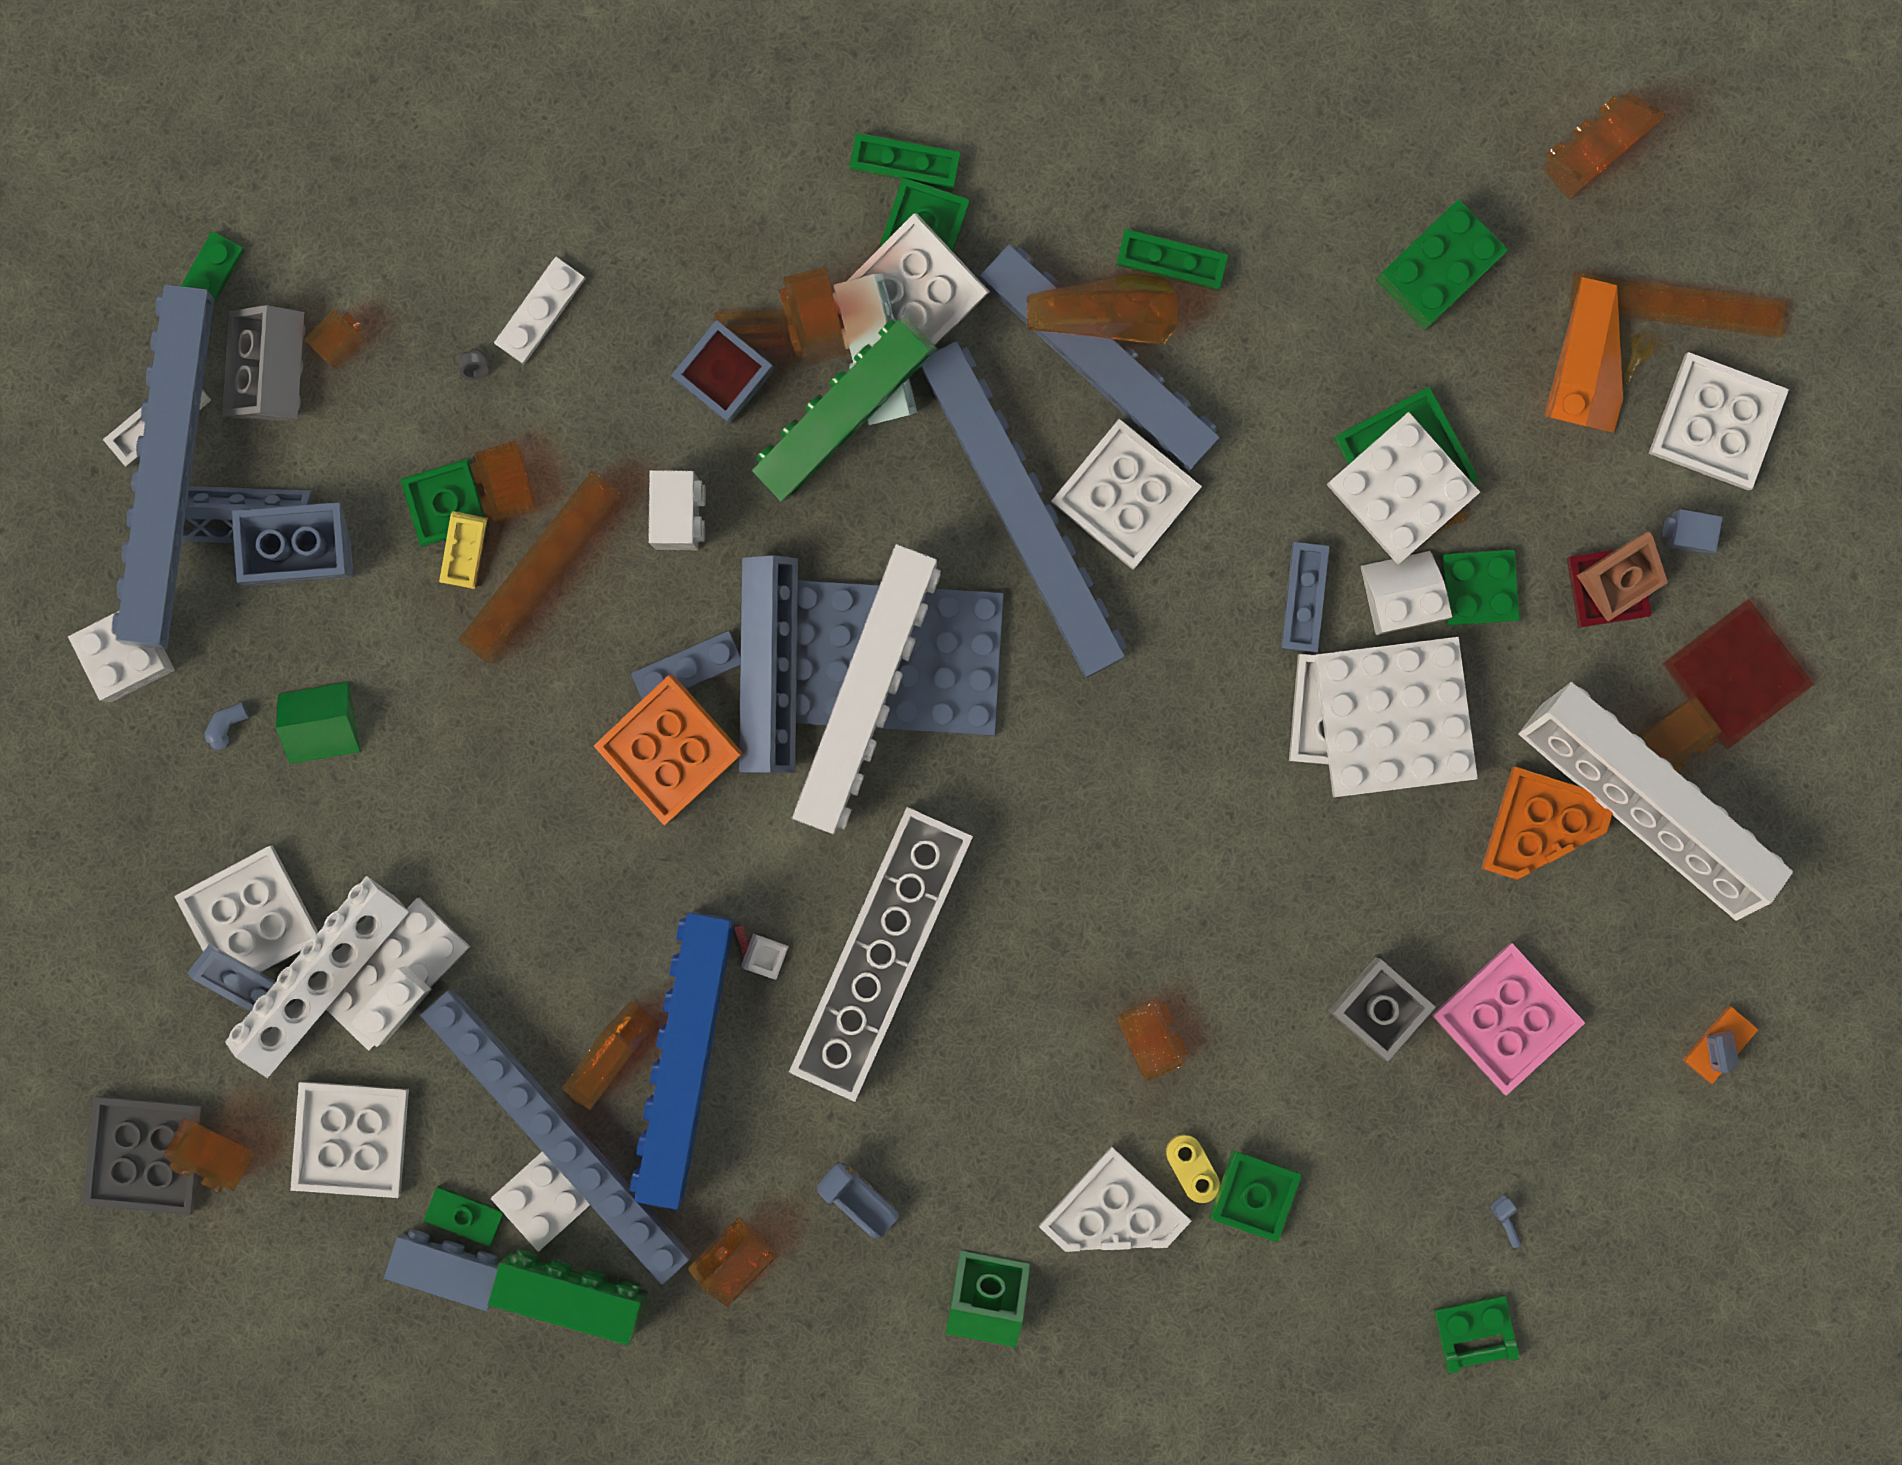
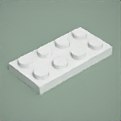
[326,897,470,1051]

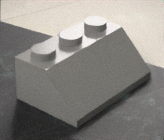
[222,305,306,421]

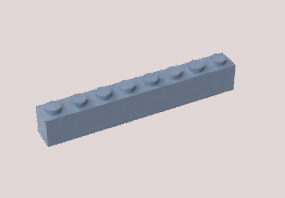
[980,245,1220,472]

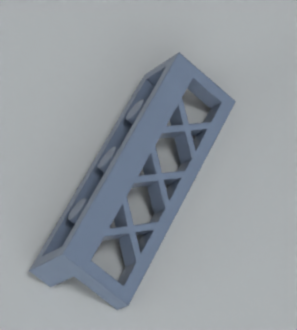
[182,486,312,543]

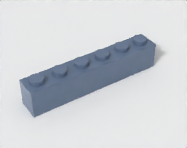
[739,555,798,773]

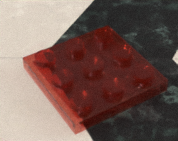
[1661,599,1814,749]

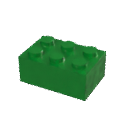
[1376,199,1508,331]

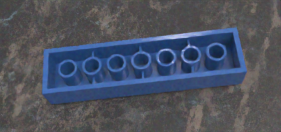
[630,911,735,1210]

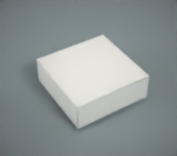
[741,933,789,980]

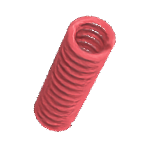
[734,925,749,958]

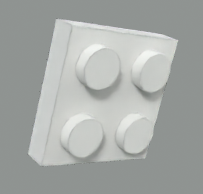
[490,1152,590,1252]

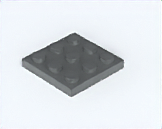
[83,1096,205,1215]

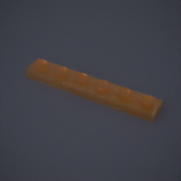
[1568,273,1786,338]

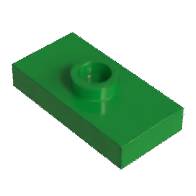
[423,1186,504,1246]

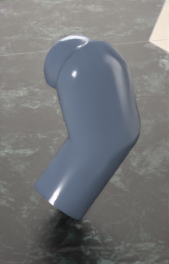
[204,701,250,750]

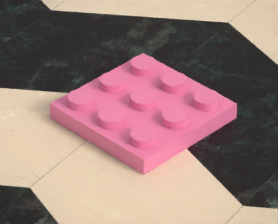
[1431,943,1585,1096]

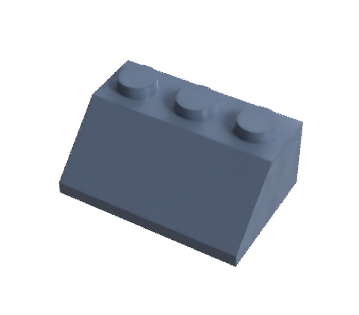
[232,502,354,586]

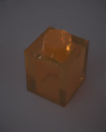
[304,309,366,369]

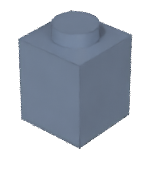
[1662,509,1723,555]

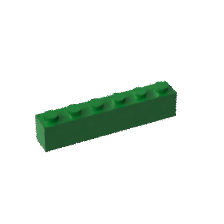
[752,318,937,501]

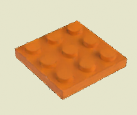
[594,674,744,826]

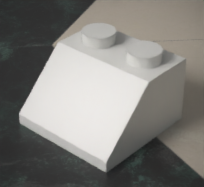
[1361,551,1452,635]

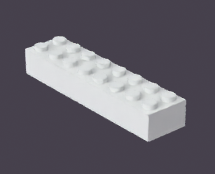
[792,545,941,834]
[1518,682,1793,921]
[789,807,973,1102]

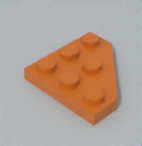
[1481,767,1616,880]

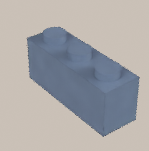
[384,1230,499,1311]

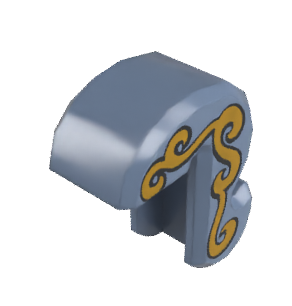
[817,1162,899,1239]

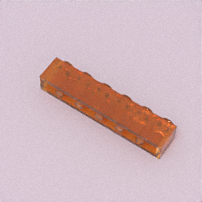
[458,471,624,664]

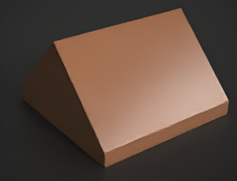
[1577,532,1668,621]

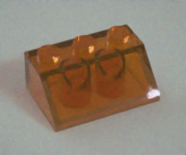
[1541,92,1666,200]

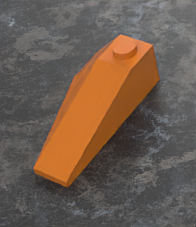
[1544,277,1623,433]

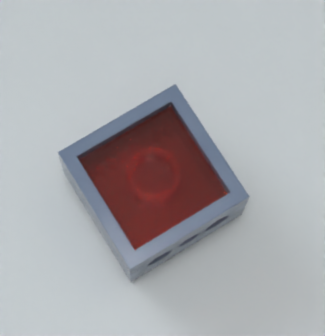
[671,320,775,425]

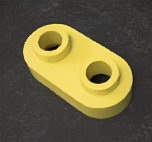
[1166,1134,1220,1203]

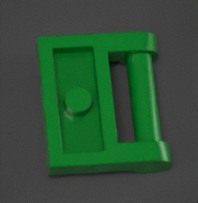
[1434,1295,1520,1374]

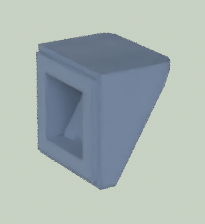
[1706,1031,1739,1073]

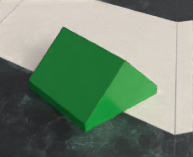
[276,682,361,764]

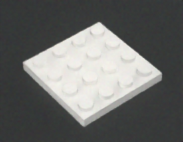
[1314,637,1477,797]

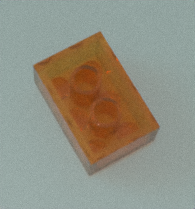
[779,267,847,365]

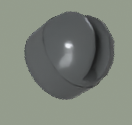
[459,349,489,380]

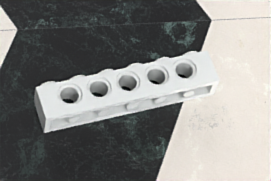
[225,876,409,1078]

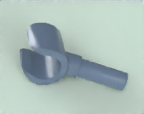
[1491,1195,1521,1248]

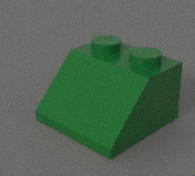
[945,1250,1030,1347]

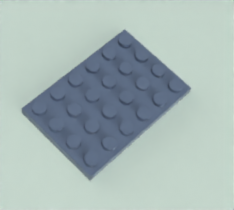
[796,581,1003,736]

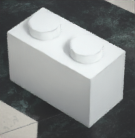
[349,966,432,1047]

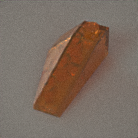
[1026,274,1178,344]

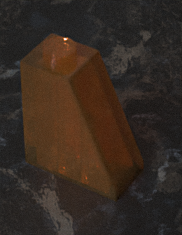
[561,1000,659,1110]

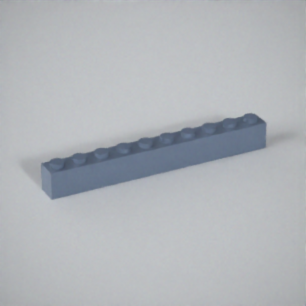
[112,285,214,649]
[920,341,1127,678]
[420,989,693,1285]

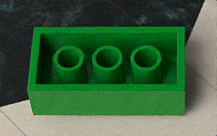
[487,1249,648,1345]

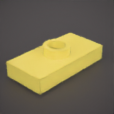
[439,511,488,589]

